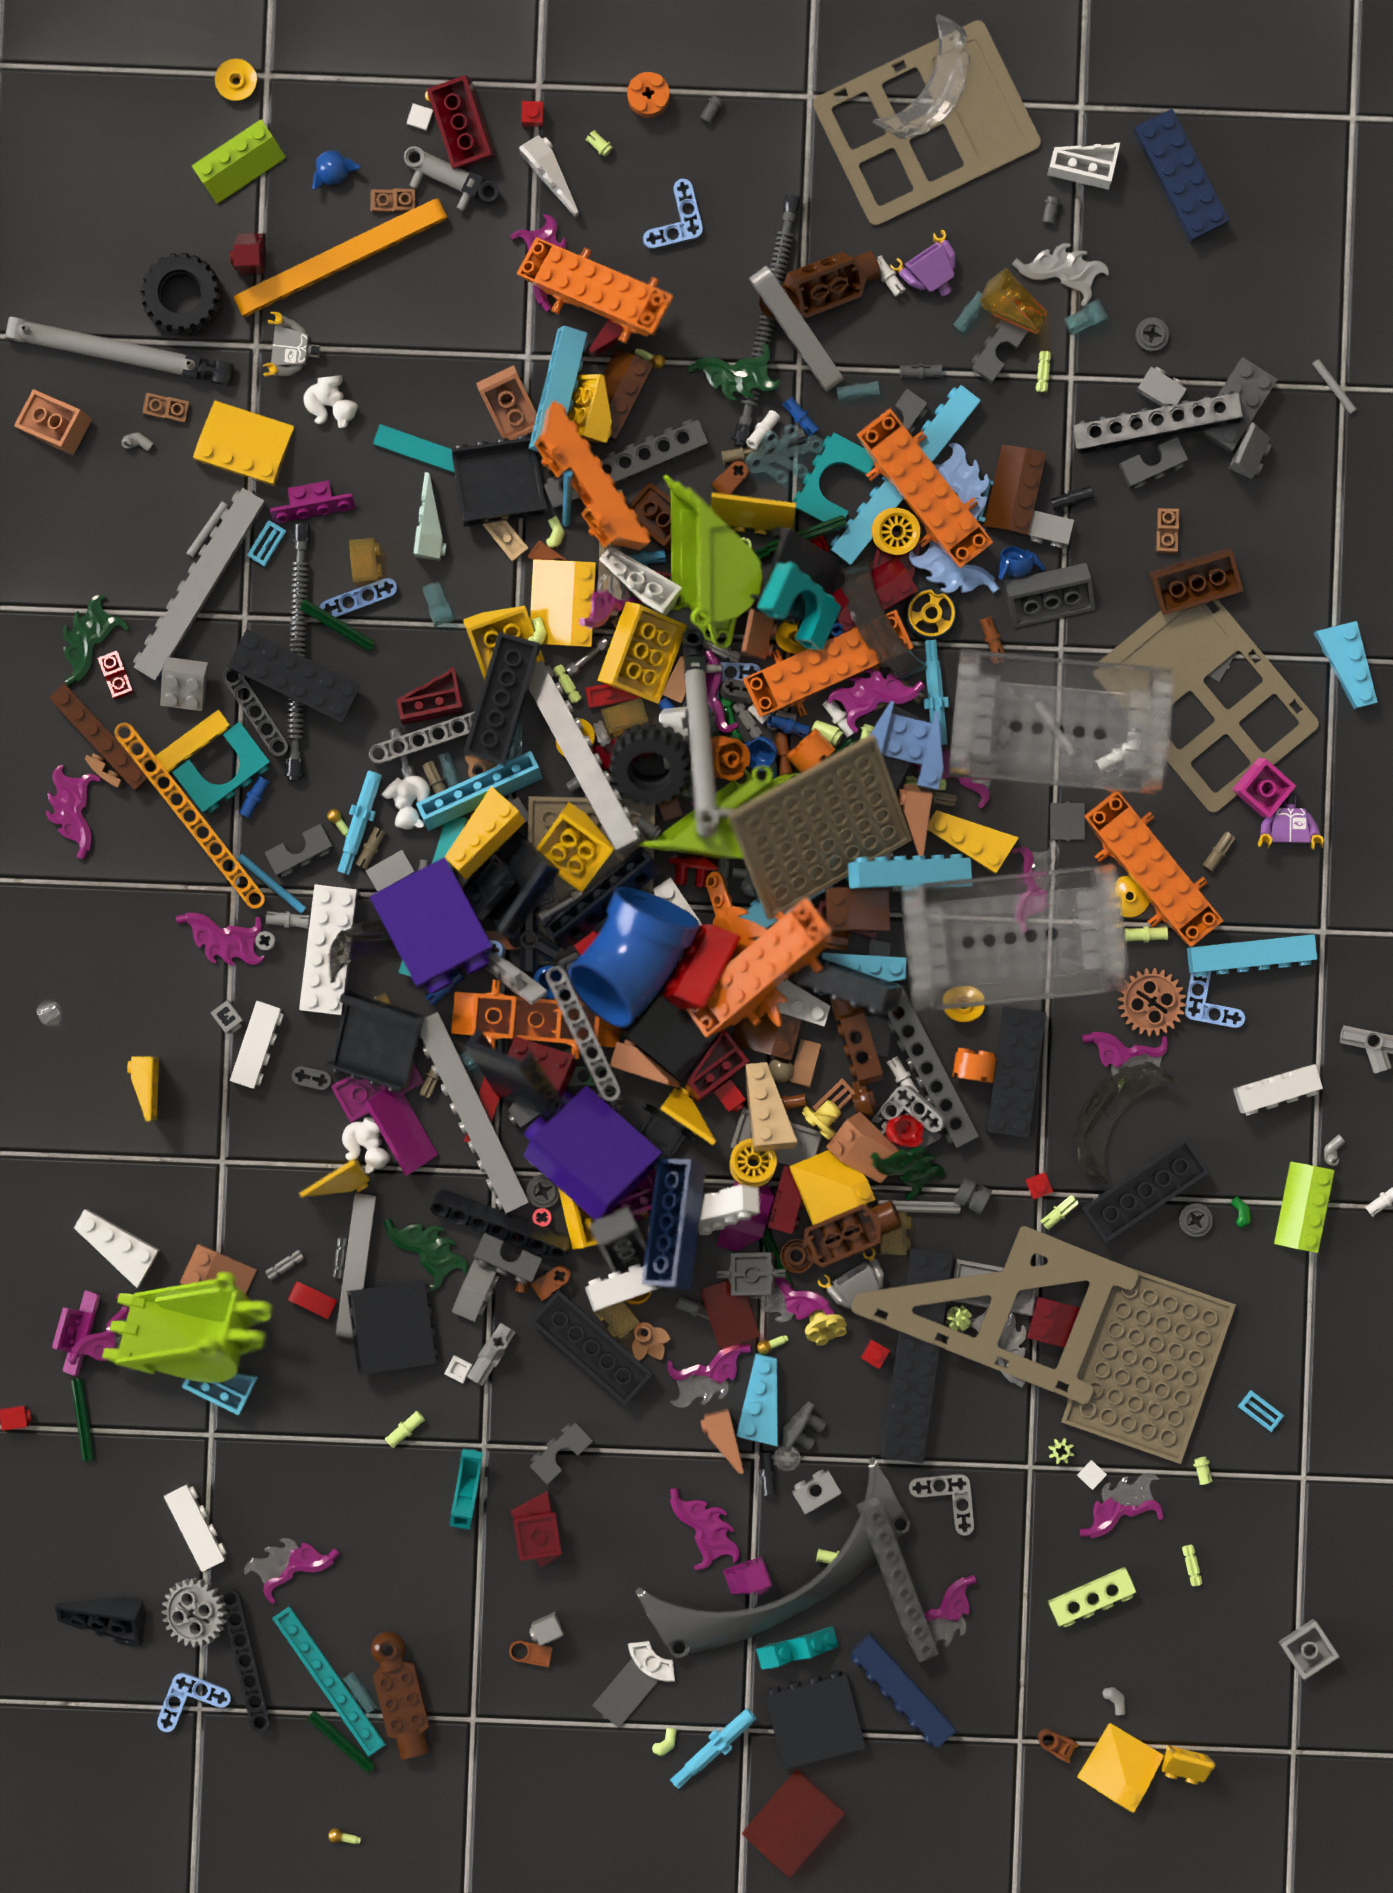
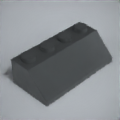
[1004,563,1096,628]

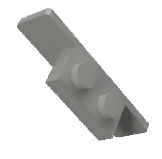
[484,951,547,1004]

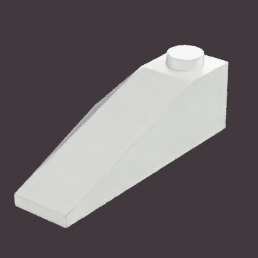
[519,135,579,217]
[599,546,682,616]

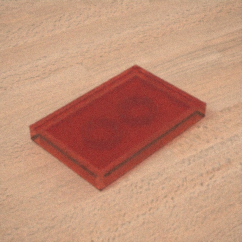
[700,1280,760,1350]

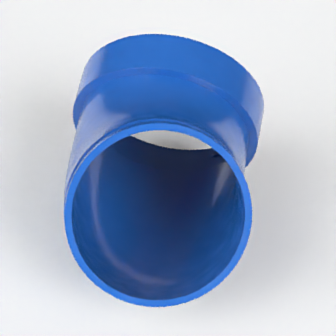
[568,887,700,1027]

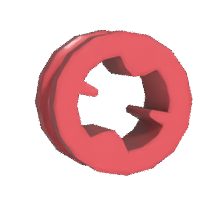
[533,1208,552,1227]

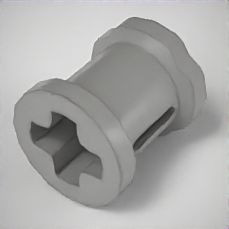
[255,931,276,950]

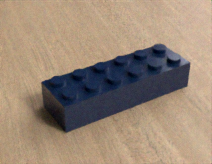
[1133,109,1229,243]
[642,1159,706,1290]
[851,1632,956,1748]

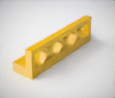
[152,709,231,773]

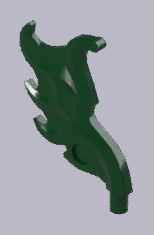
[687,343,781,401]
[63,595,129,687]
[870,1146,945,1201]
[383,1218,468,1292]

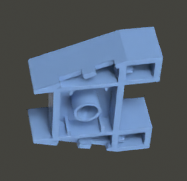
[870,701,943,791]

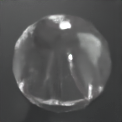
[36,1000,63,1026]
[774,1445,800,1472]

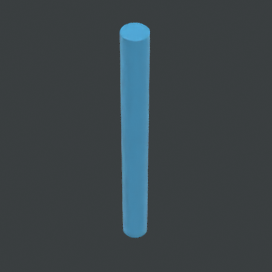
[562,470,572,527]
[237,854,306,914]

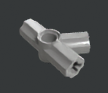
[1340,1025,1393,1073]
[467,1322,515,1386]

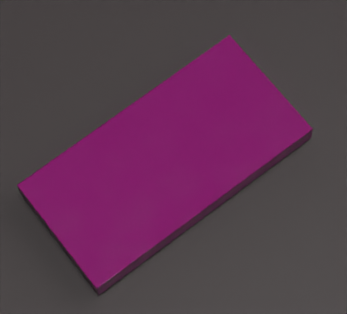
[331,1064,424,1123]
[364,1087,438,1176]

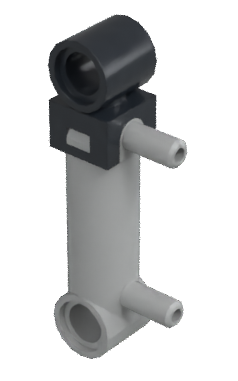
[404,146,500,211]

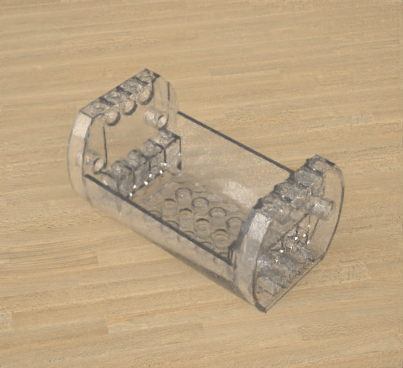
[949,648,1174,796]
[900,864,1128,1012]

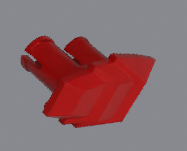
[668,854,719,888]

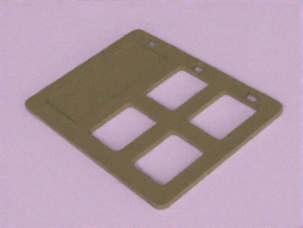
[813,20,1041,226]
[1093,599,1319,812]

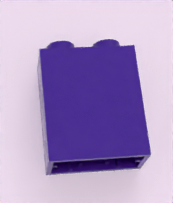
[370,857,493,994]
[524,1086,662,1220]

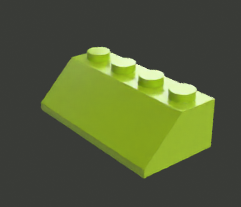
[192,119,286,204]
[1274,1161,1334,1253]

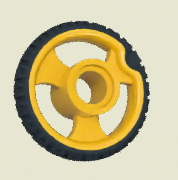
[904,586,958,640]

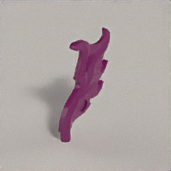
[510,214,566,312]
[828,669,925,733]
[46,764,101,860]
[176,913,265,965]
[670,1488,739,1570]

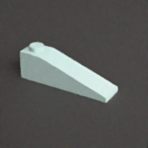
[414,472,446,561]

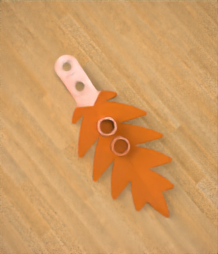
[706,871,788,1027]

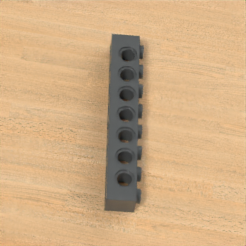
[544,419,708,510]
[881,989,979,1148]
[857,1497,938,1663]

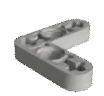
[871,1085,946,1135]
[909,1474,974,1536]

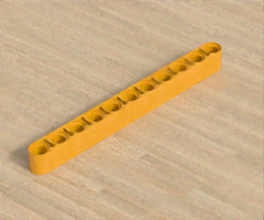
[233,198,448,317]
[115,723,264,909]

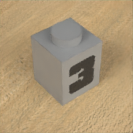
[211,1000,244,1034]

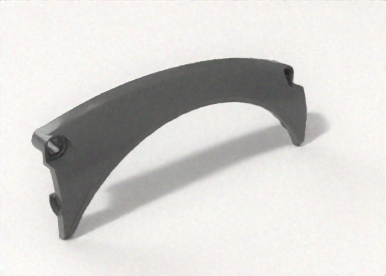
[635,1457,910,1658]

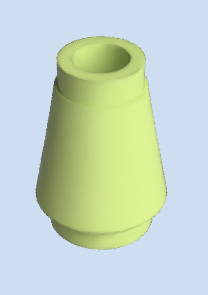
[811,720,844,747]

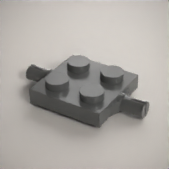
[716,1252,788,1296]

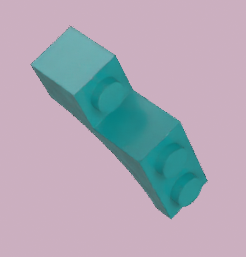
[449,1449,483,1530]
[756,1626,839,1669]

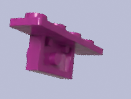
[270,480,356,524]
[52,1290,100,1376]

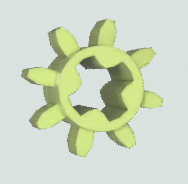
[945,1305,972,1331]
[1048,1438,1074,1464]

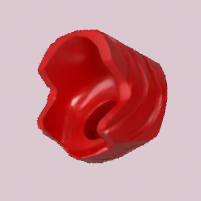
[886,1115,924,1147]

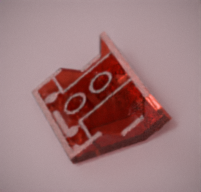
[741,1769,845,1878]

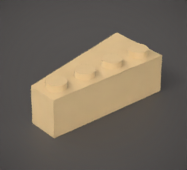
[744,1062,797,1152]

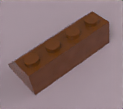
[603,349,654,442]
[983,445,1046,536]
[1148,548,1243,615]

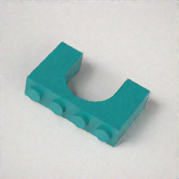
[792,432,874,532]
[758,562,841,651]
[172,722,271,814]

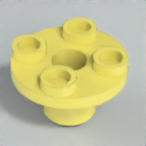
[802,1100,841,1140]
[805,1309,847,1346]

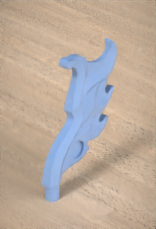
[934,443,989,531]
[909,541,1000,594]

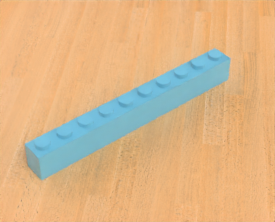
[830,385,981,566]

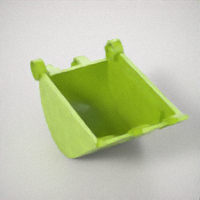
[663,475,762,649]
[637,766,799,859]
[102,1272,273,1383]

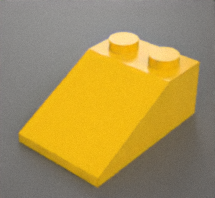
[1161,1745,1214,1784]

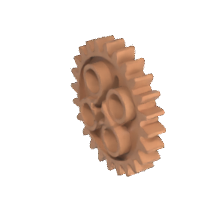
[1117,968,1186,1036]

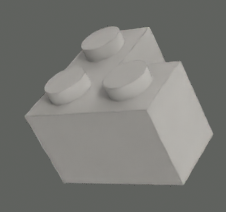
[452,1259,499,1322]

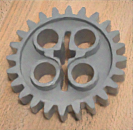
[161,1578,228,1647]

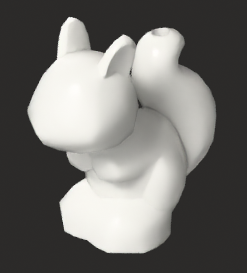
[304,375,358,428]
[381,776,430,830]
[342,1117,391,1174]

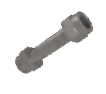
[565,637,610,678]
[389,727,416,778]
[535,890,583,924]

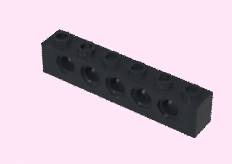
[544,847,662,951]

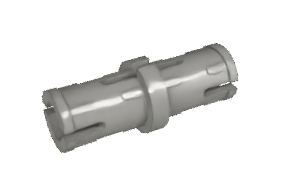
[266,911,309,929]

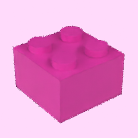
[1232,758,1296,818]

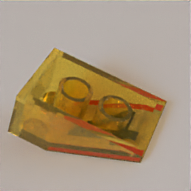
[979,268,1048,334]

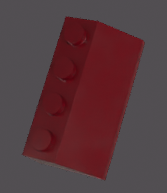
[427,75,497,169]
[831,556,918,633]

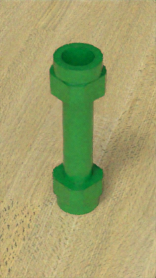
[719,696,742,742]

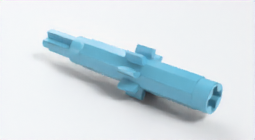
[923,640,949,745]
[337,771,382,875]
[670,1708,757,1789]

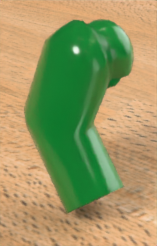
[1230,1196,1251,1228]

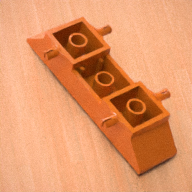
[516,237,674,344]
[534,400,650,550]
[856,409,993,568]
[743,610,913,717]
[1084,790,1223,947]
[686,898,831,1037]
[451,980,621,1059]

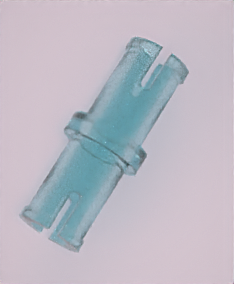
[953,291,988,333]
[837,381,880,400]
[438,752,460,788]
[343,1671,377,1714]

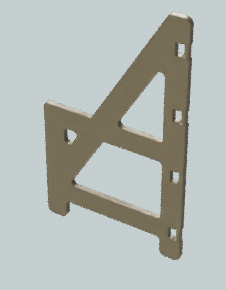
[851,1226,1138,1404]

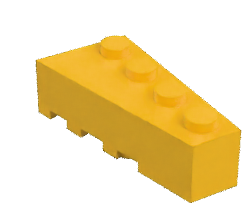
[445,786,526,880]
[927,810,1019,874]

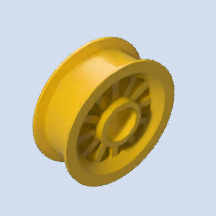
[872,508,920,555]
[729,1138,777,1188]

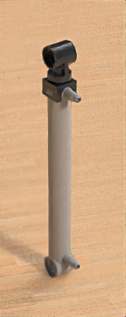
[5,317,234,386]
[682,628,734,837]

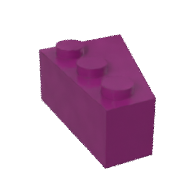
[723,1556,771,1595]

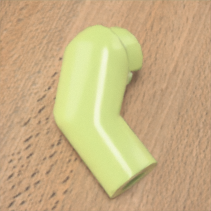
[546,516,565,548]
[528,617,547,645]
[652,1728,677,1756]

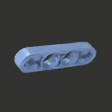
[320,578,398,618]

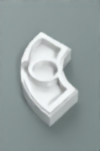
[628,1641,675,1682]

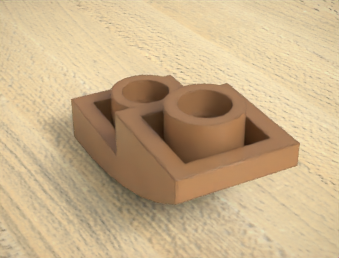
[370,189,415,212]
[142,393,189,422]
[1156,508,1179,554]
[662,656,686,703]
[85,753,123,788]
[790,1039,821,1088]

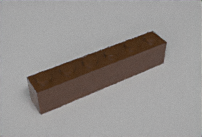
[49,684,149,791]

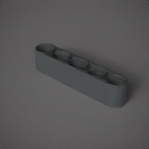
[223,668,289,757]

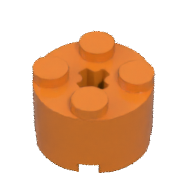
[627,72,669,118]
[786,728,836,773]
[711,736,750,781]
[952,1048,997,1083]

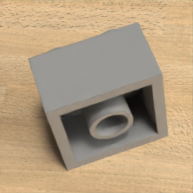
[160,657,208,711]
[1278,1619,1339,1680]

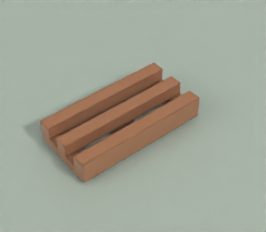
[812,1078,855,1111]

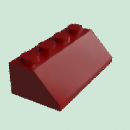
[662,924,741,1009]

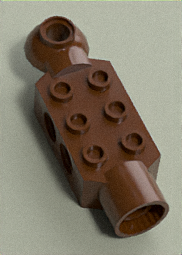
[758,251,881,318]
[828,997,884,1117]
[780,1200,903,1273]
[371,1631,430,1759]

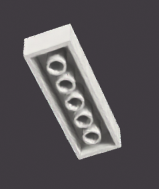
[299,884,358,1015]

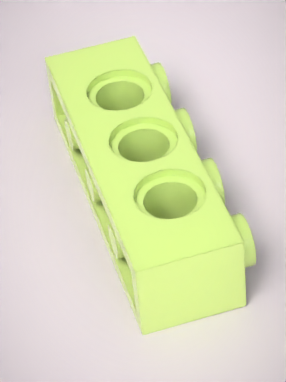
[1048,1567,1136,1627]

